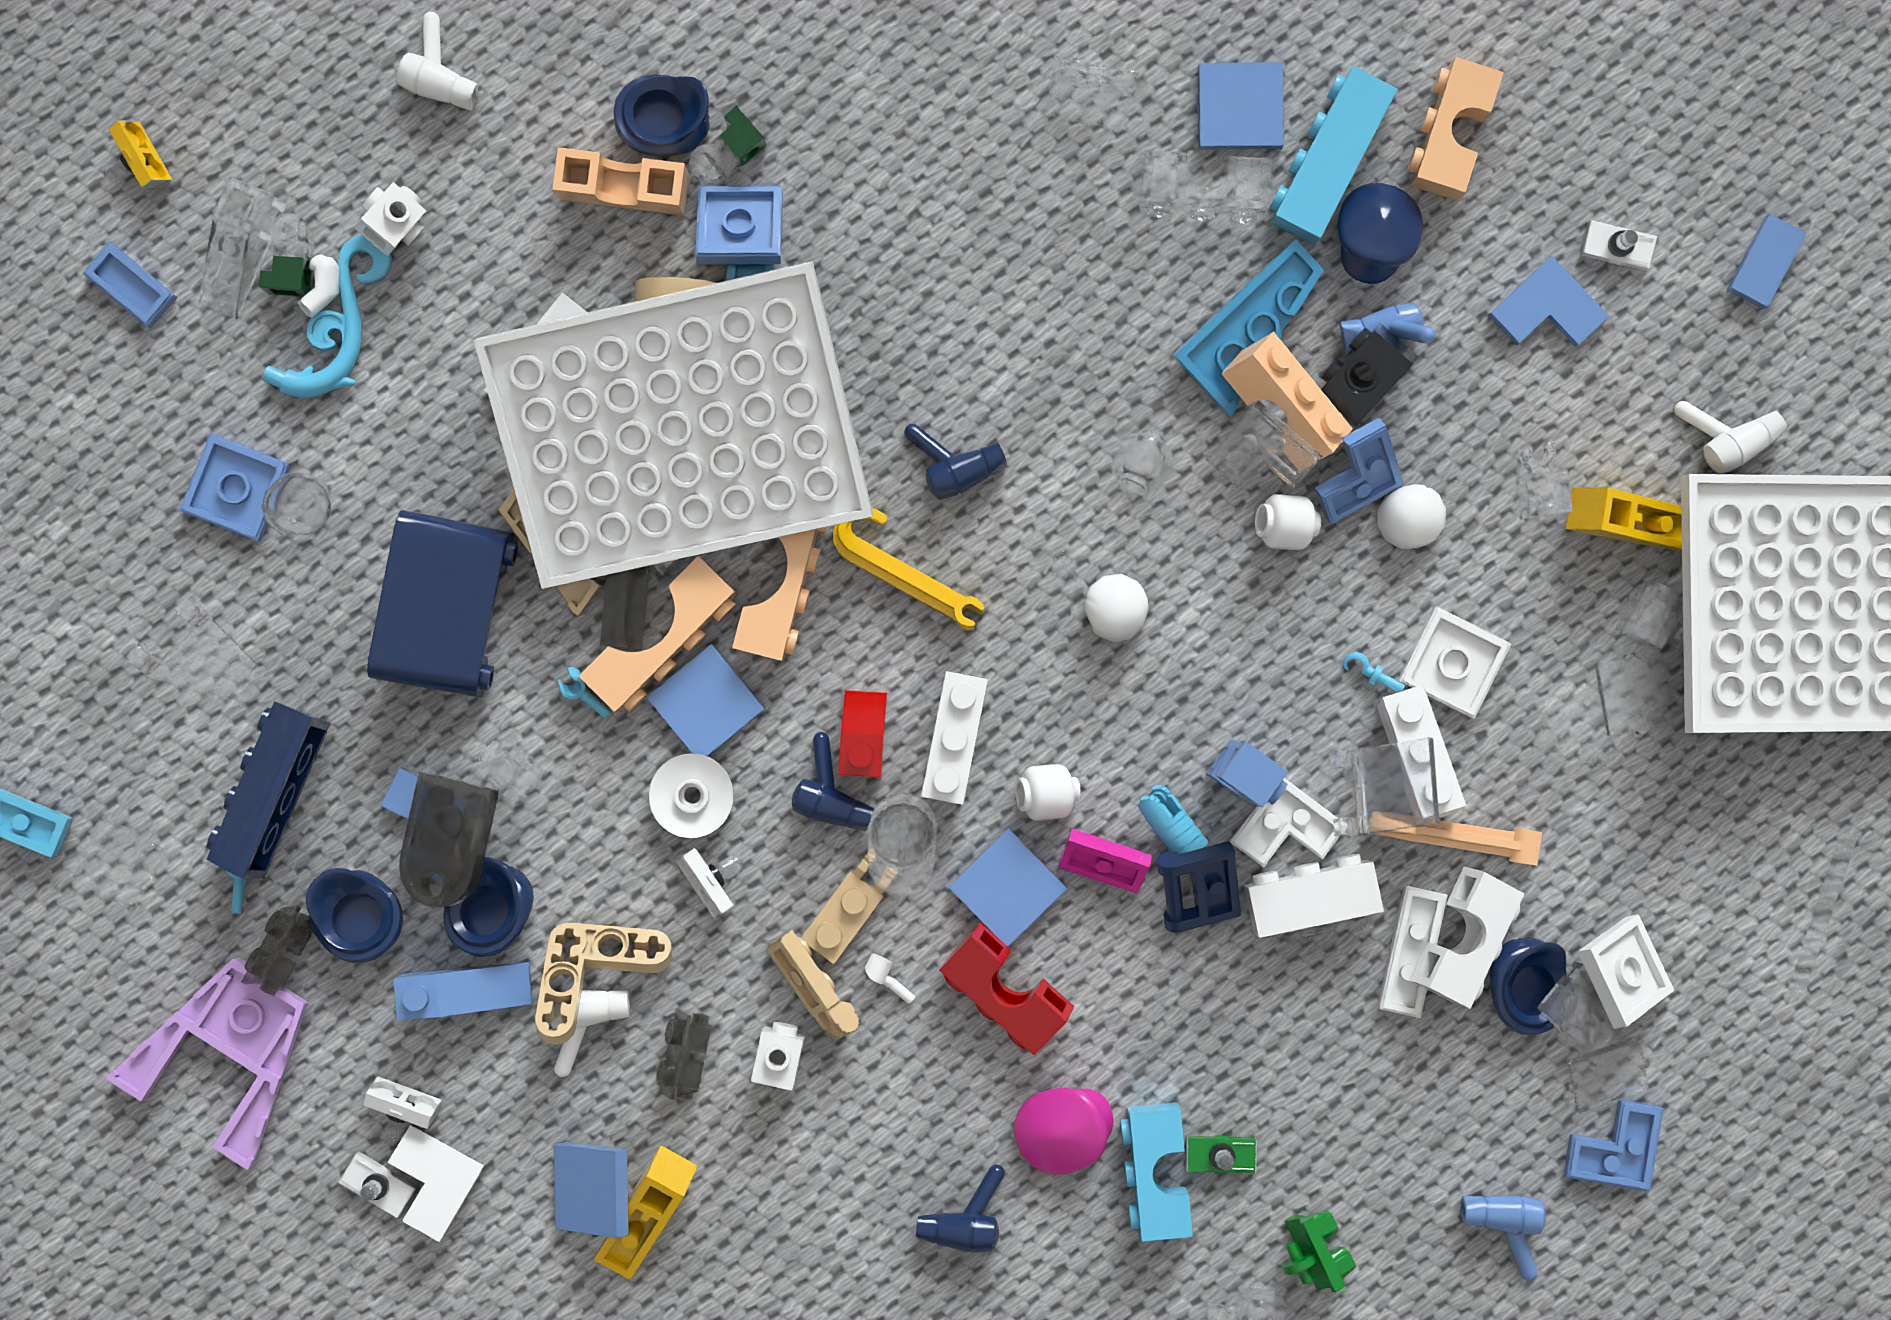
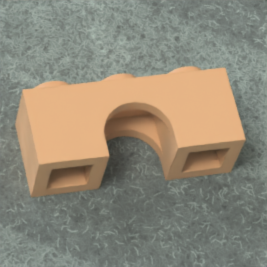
[1407,57,1504,201]
[552,147,690,216]
[1221,332,1353,470]

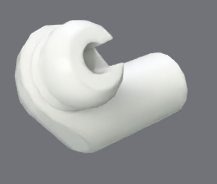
[298,255,340,318]

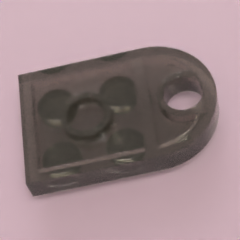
[399,772,499,907]

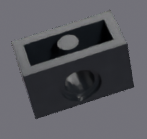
[1320,323,1418,426]

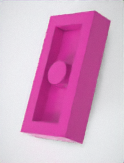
[1058,829,1152,894]

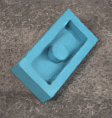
[0,788,73,858]

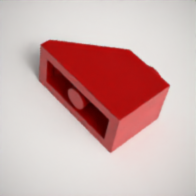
[838,690,887,778]

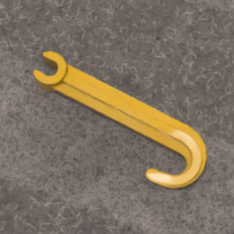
[833,508,984,631]

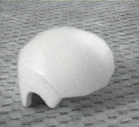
[1377,484,1446,550]
[1085,574,1149,642]

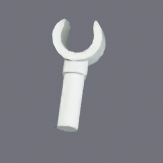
[865,953,915,1004]

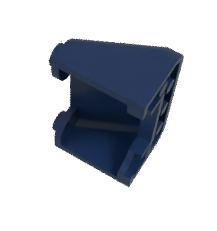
[367,510,518,698]

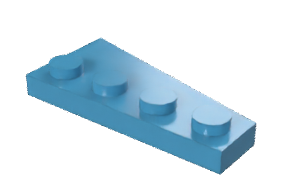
[1172,239,1324,417]

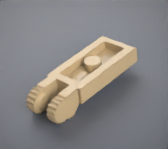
[801,846,901,964]
[766,930,860,1039]

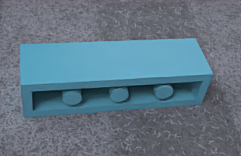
[1269,66,1398,246]

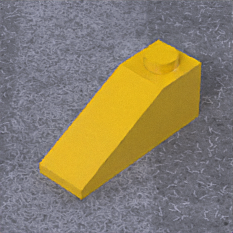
[1566,487,1682,551]
[594,1145,697,1280]

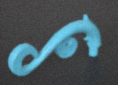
[262,235,392,398]

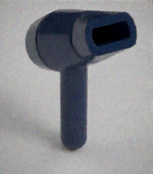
[904,424,1007,500]
[792,732,874,831]
[916,1164,1005,1253]

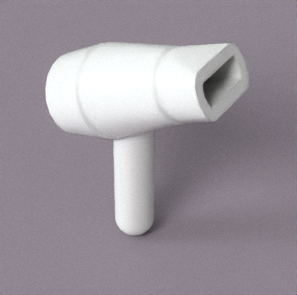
[396,12,479,111]
[1674,401,1787,474]
[548,990,630,1077]

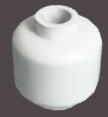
[1255,494,1321,550]
[1015,764,1080,821]

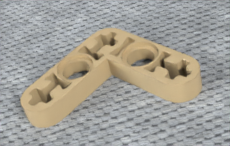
[535,923,672,1045]

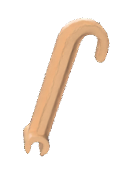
[1368,812,1543,866]

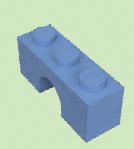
[1206,740,1288,808]

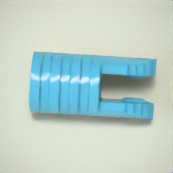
[1137,784,1208,854]

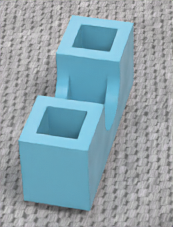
[1120,1103,1193,1242]

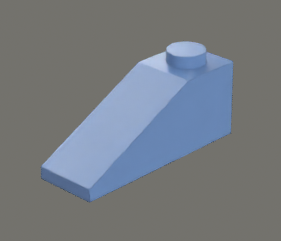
[393,962,533,1021]

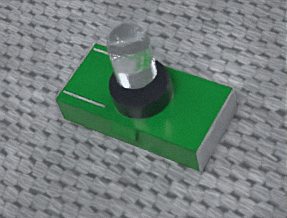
[1185,1135,1257,1174]

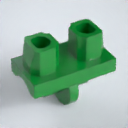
[1281,1211,1356,1293]

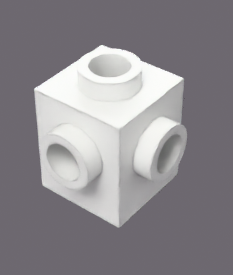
[355,182,426,256]

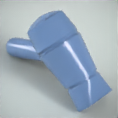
[1339,303,1435,354]
[1460,1195,1546,1281]

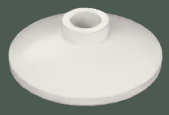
[649,754,734,838]

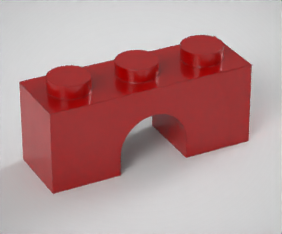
[939,922,1074,1055]

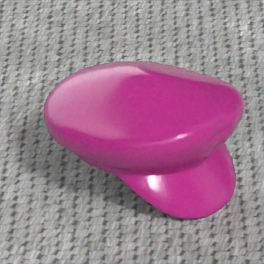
[1014,1087,1114,1175]

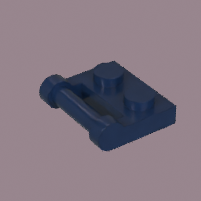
[1157,841,1241,933]

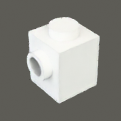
[751,1022,805,1091]

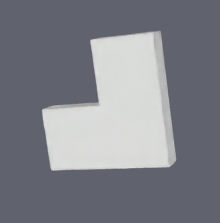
[1229,778,1348,867]
[388,1125,484,1243]

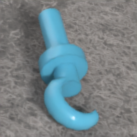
[1343,652,1405,693]

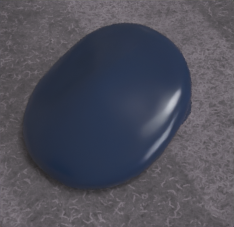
[614,74,710,156]
[1338,183,1423,284]
[443,857,534,957]
[305,868,403,963]
[1490,937,1570,1035]

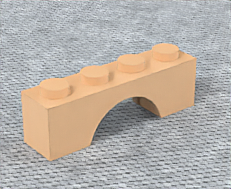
[732,527,827,662]
[579,556,738,712]

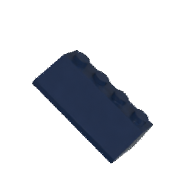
[206,701,330,879]

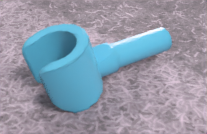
[557,667,611,718]
[227,871,246,914]

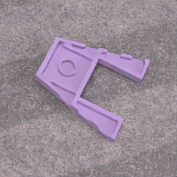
[105,957,308,1170]

